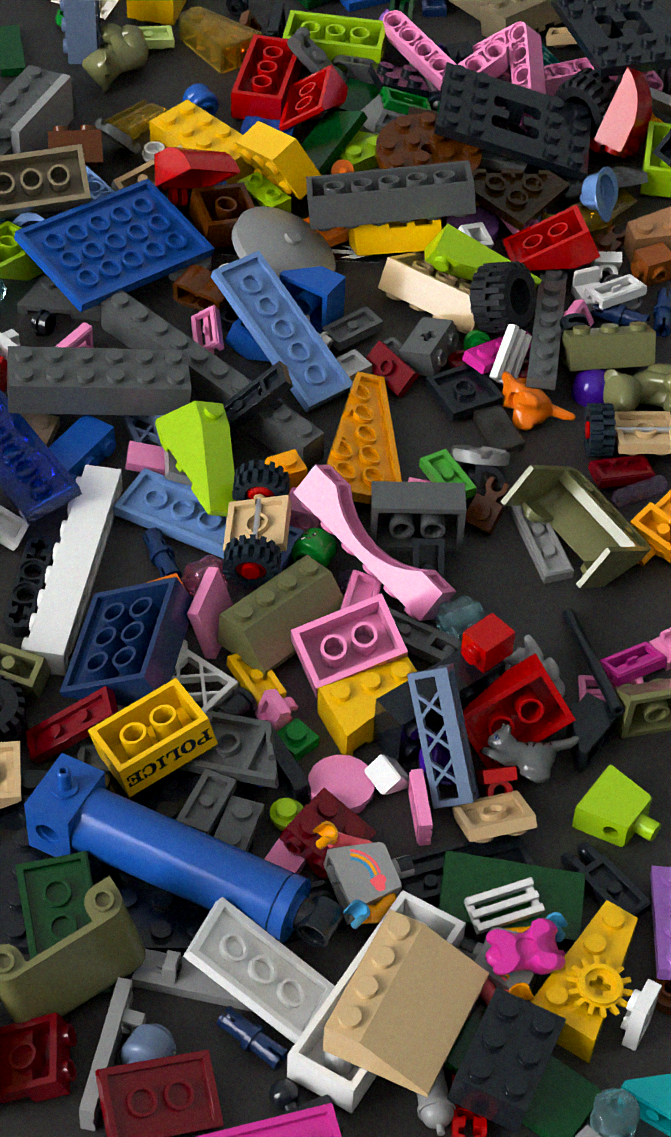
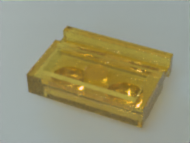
[105,100,168,139]

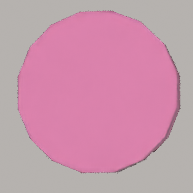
[308,755,375,814]

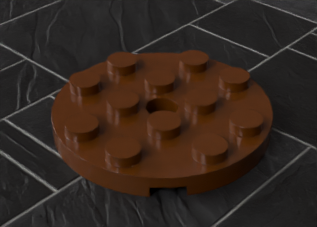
[375,112,482,171]

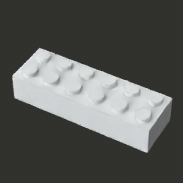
[287,890,466,1114]

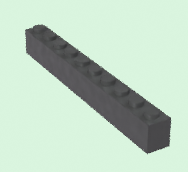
[100,290,325,469]

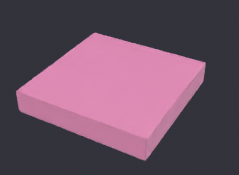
[187,567,233,659]

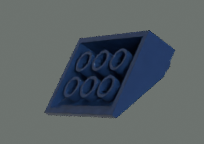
[59,577,193,706]

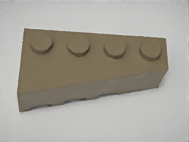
[479,0,562,38]

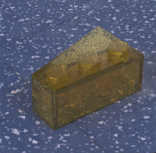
[179,6,262,74]

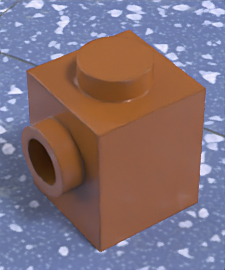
[631,242,671,287]

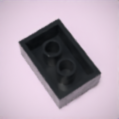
[447,987,566,1133]

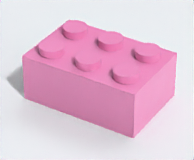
[291,593,408,699]

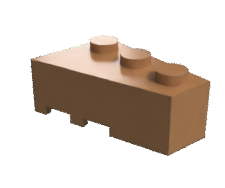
[623,206,671,264]

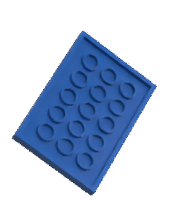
[14,179,214,313]

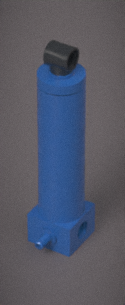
[24,753,345,948]

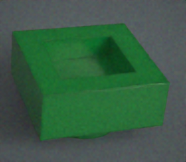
[277,718,320,762]

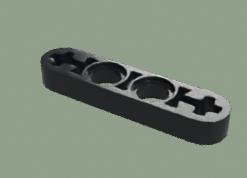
[4,535,54,638]

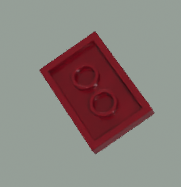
[95,1049,224,1137]

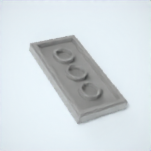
[10,74,74,154]

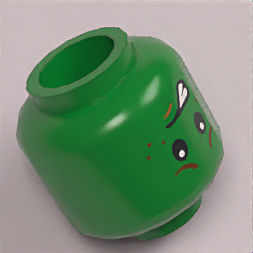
[291,527,337,568]

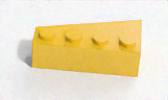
[531,900,638,1063]

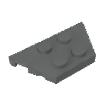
[177,711,279,789]

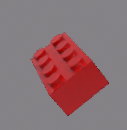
[231,34,302,120]

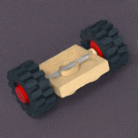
[583,403,671,457]
[222,460,292,590]

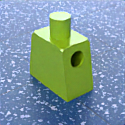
[572,765,661,847]

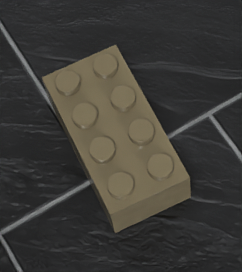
[0,144,91,219]

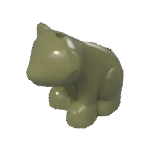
[82,23,149,93]
[603,363,671,413]

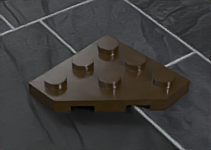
[472,169,570,231]

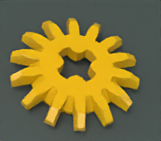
[566,955,633,1018]

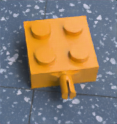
[630,490,671,566]

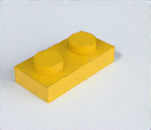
[226,653,287,707]

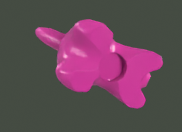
[485,918,566,976]

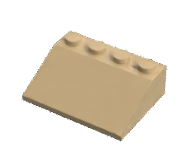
[378,251,480,334]
[323,909,489,1098]

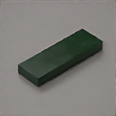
[0,25,26,77]

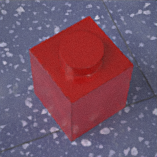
[461,613,516,673]

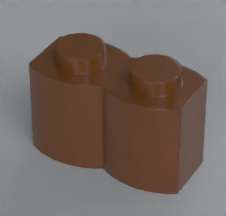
[172,265,228,312]

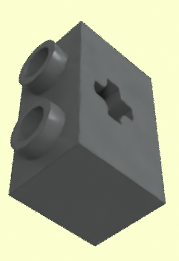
[399,317,459,376]

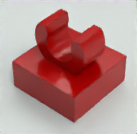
[476,766,518,797]

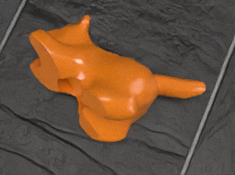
[501,371,576,431]

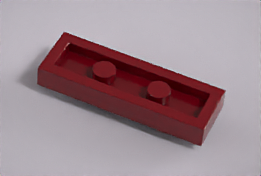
[25,686,119,764]

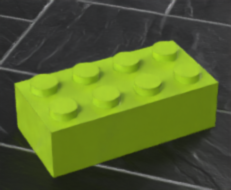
[282,10,387,72]

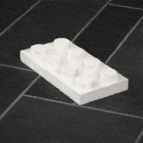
[183,897,335,1044]

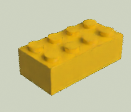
[149,99,255,184]

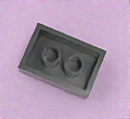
[369,481,467,552]

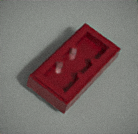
[366,340,419,398]
[588,454,655,489]

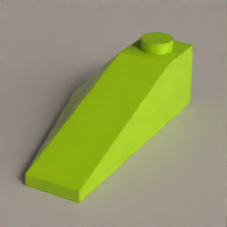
[424,223,542,288]
[155,401,236,517]

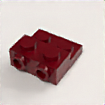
[279,787,376,879]
[0,1012,77,1104]

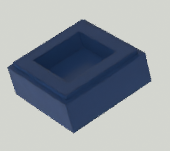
[421,0,447,17]

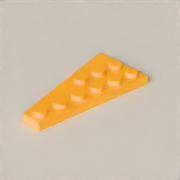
[326,371,402,504]

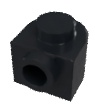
[467,464,504,496]

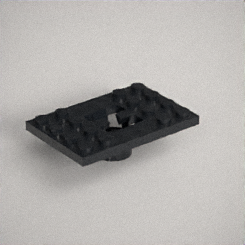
[551,0,671,78]
[434,62,592,182]

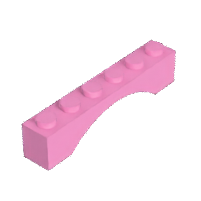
[294,465,456,621]

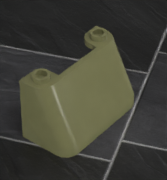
[0,876,146,1023]

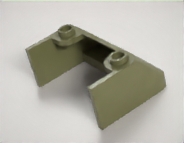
[500,465,651,588]

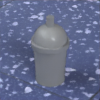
[417,1068,456,1136]

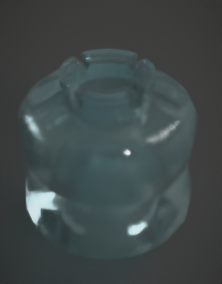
[435,595,484,639]
[590,1087,640,1137]

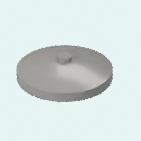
[232,206,336,278]

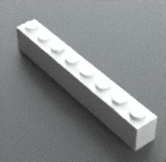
[21,465,123,676]

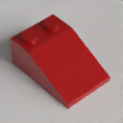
[279,64,348,132]
[502,205,601,270]
[463,653,576,768]

